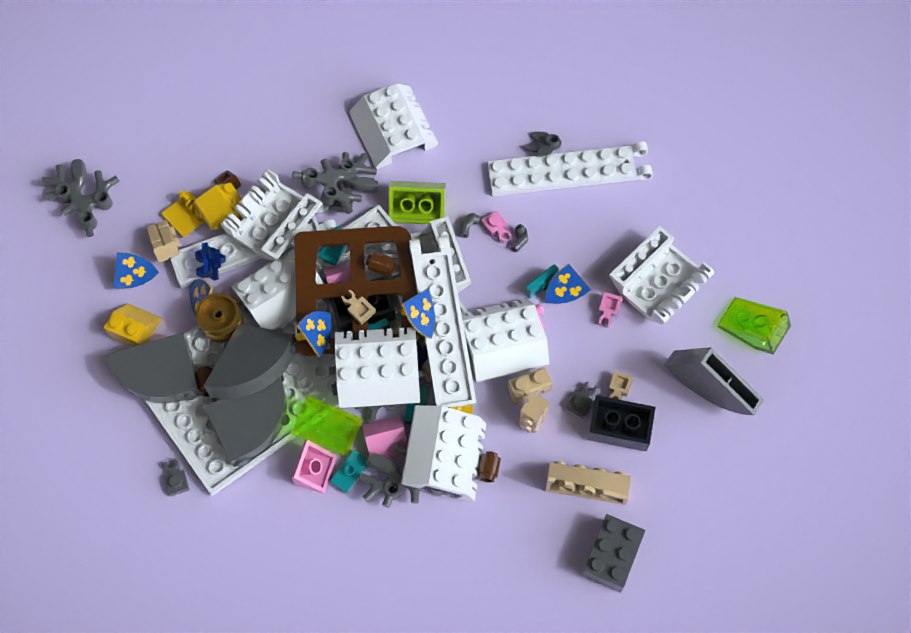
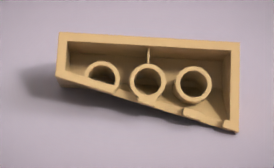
[545,461,631,505]

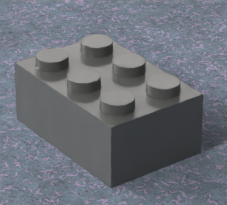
[582,514,645,593]

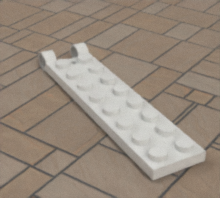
[488,142,653,196]
[170,197,337,288]
[409,235,477,408]

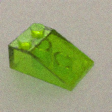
[717,297,791,355]

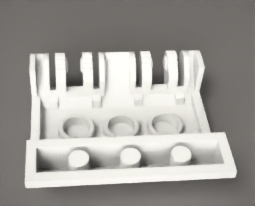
[349,84,438,169]
[220,169,322,260]
[381,217,471,306]
[609,226,714,324]
[230,247,325,330]
[461,298,549,383]
[335,327,420,408]
[401,406,487,502]

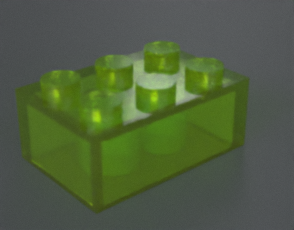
[290,395,363,457]

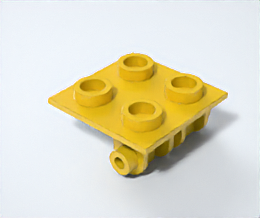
[161,190,205,238]

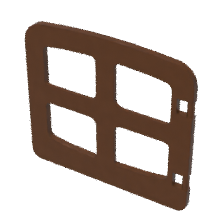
[294,226,418,356]

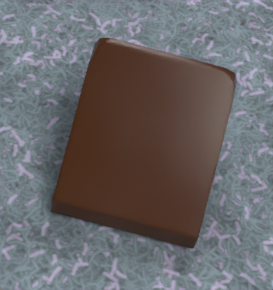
[214,170,241,190]

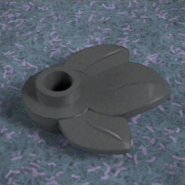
[526,131,561,156]

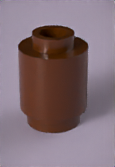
[366,251,396,276]
[195,366,213,397]
[478,451,501,483]

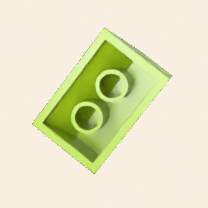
[389,181,446,224]

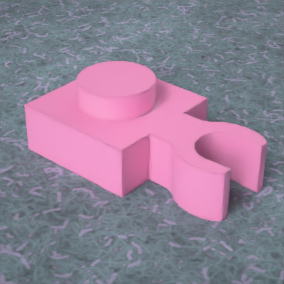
[481,210,511,244]
[599,292,623,328]

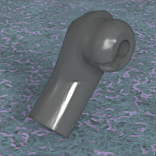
[460,213,480,238]
[511,224,529,252]

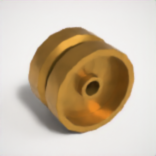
[196,293,243,343]

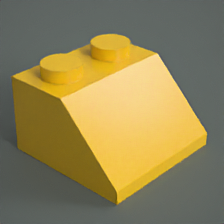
[193,183,244,230]
[103,303,162,347]

